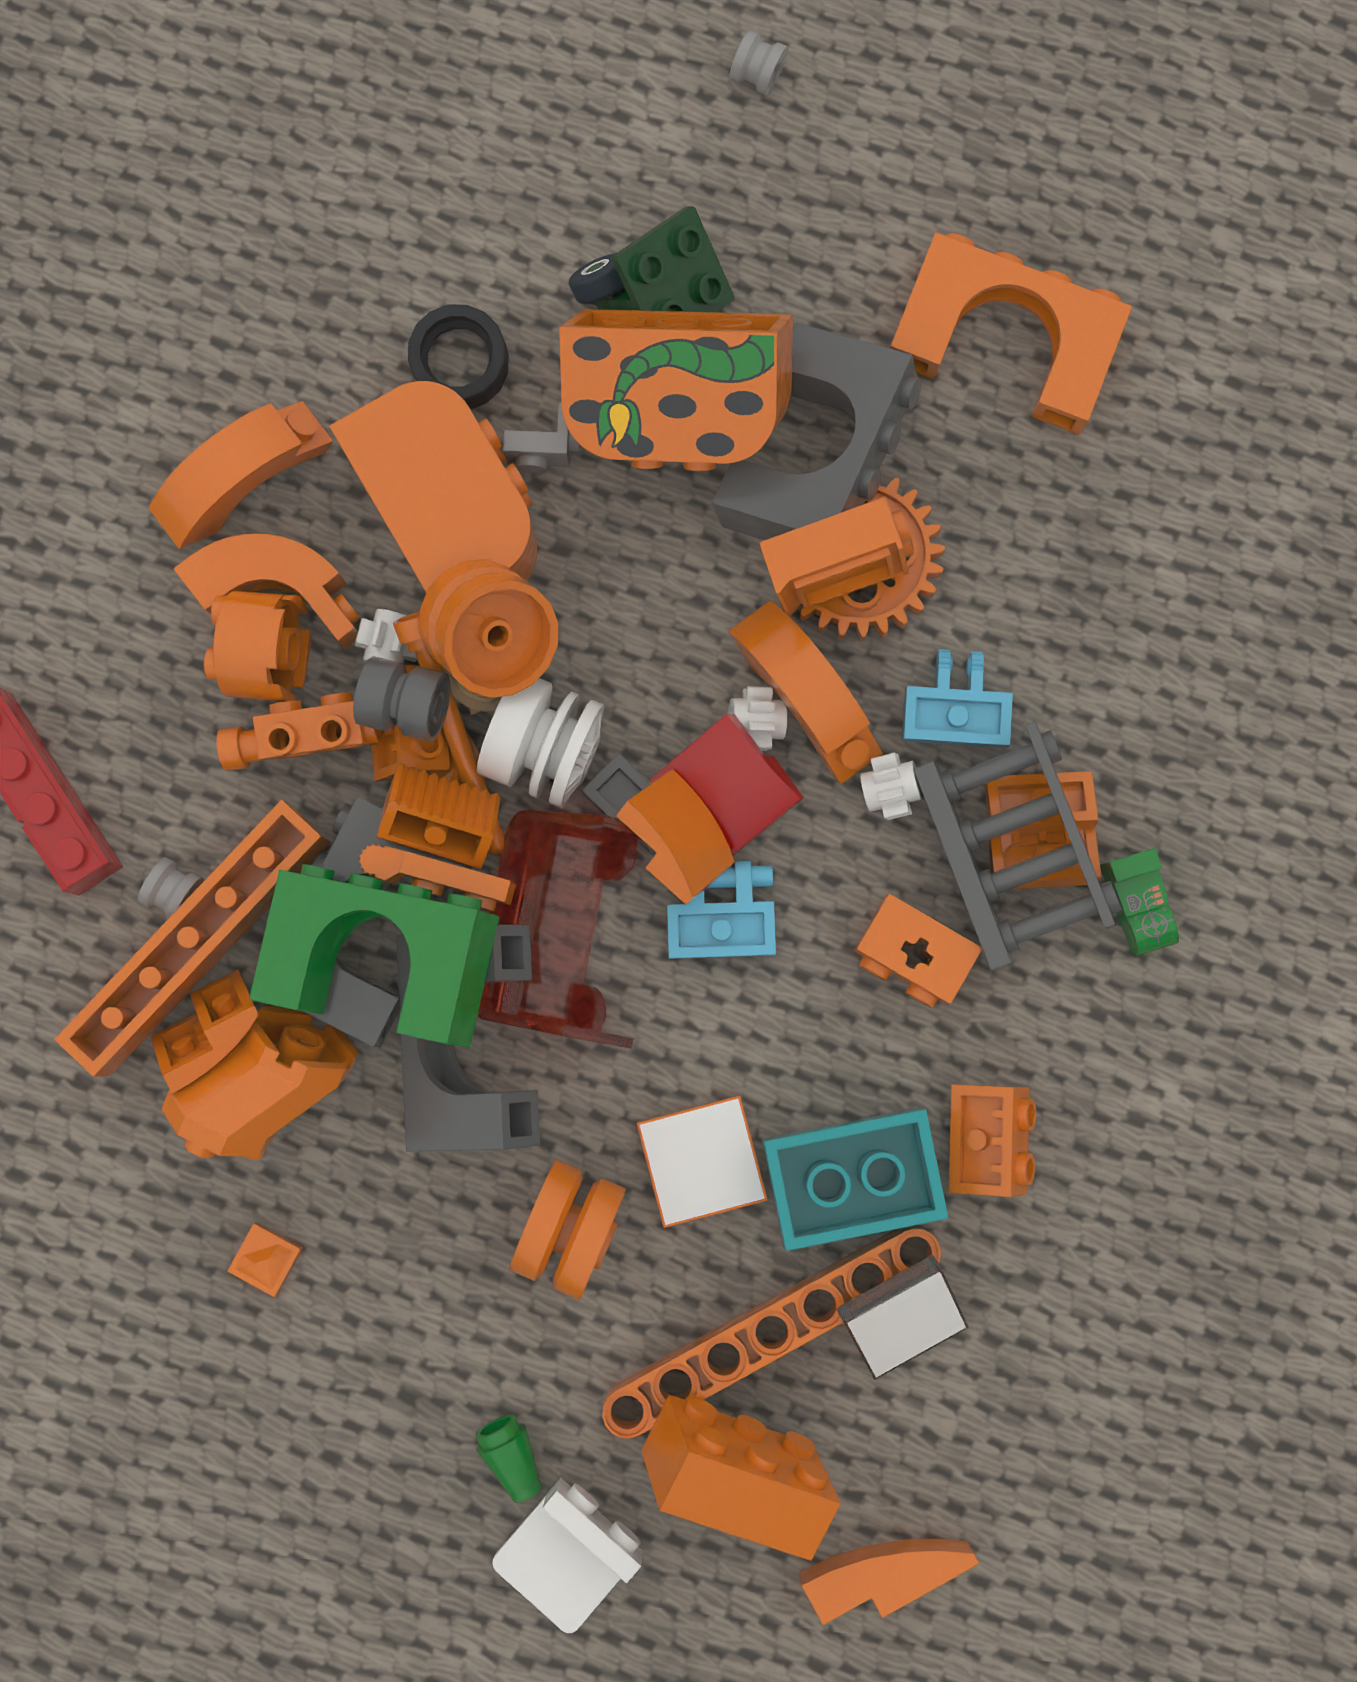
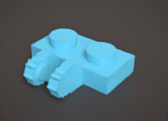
[902,649,1013,748]

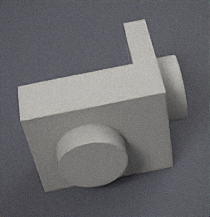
[503,403,580,473]

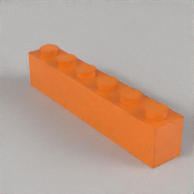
[54,799,331,1077]

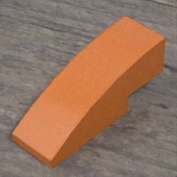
[799,1539,980,1625]

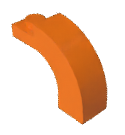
[148,401,333,549]
[173,533,360,650]
[728,600,883,784]

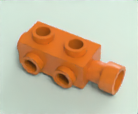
[216,692,382,771]

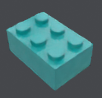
[762,1107,949,1251]

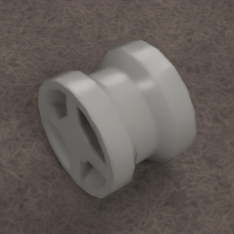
[729,29,788,96]
[138,857,204,919]

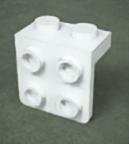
[493,1478,643,1633]

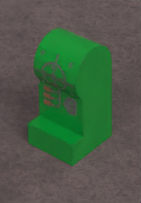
[1100,848,1179,956]

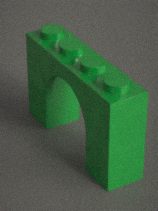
[249,864,499,1048]

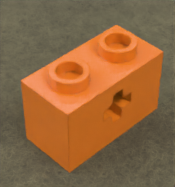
[853,894,982,1008]

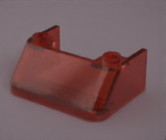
[477,810,644,1049]

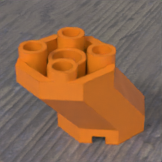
[161,1006,359,1160]

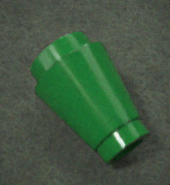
[475,1414,542,1503]

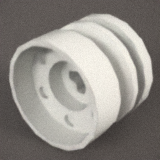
[476,678,604,809]

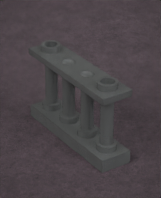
[914,721,1122,971]

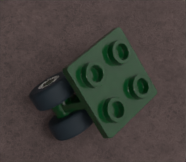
[569,206,734,312]

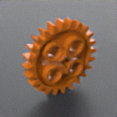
[799,477,945,641]

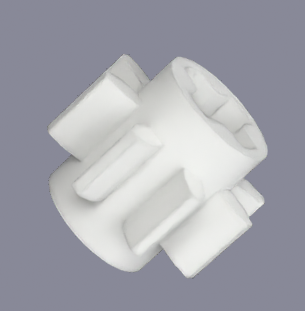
[355,609,417,663]
[728,686,787,751]
[860,752,922,820]

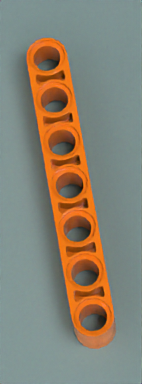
[602,1225,941,1439]

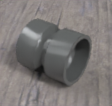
[353,656,451,742]

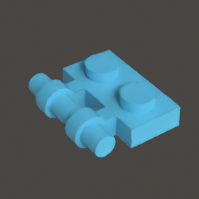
[667,861,776,959]

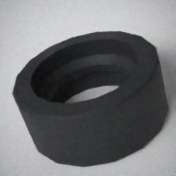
[408,304,509,410]

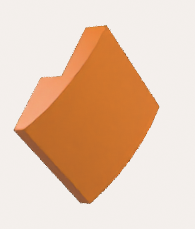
[616,769,734,905]
[985,771,1102,889]
[150,969,259,1094]

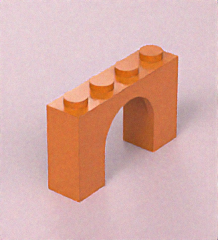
[890,232,1132,435]

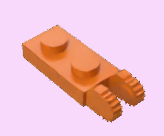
[358,844,516,911]

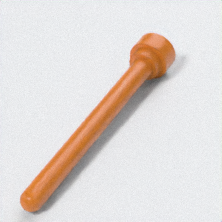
[393,611,507,855]

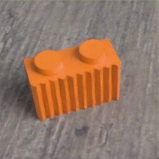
[376,763,501,869]

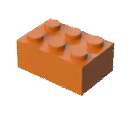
[641,1395,841,1561]

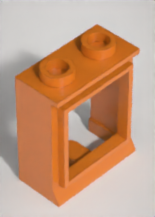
[759,497,914,616]

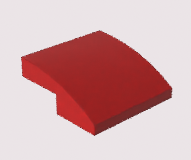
[650,714,804,856]

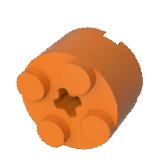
[204,591,311,702]

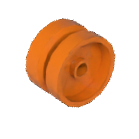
[419,559,559,698]
[509,1159,626,1300]

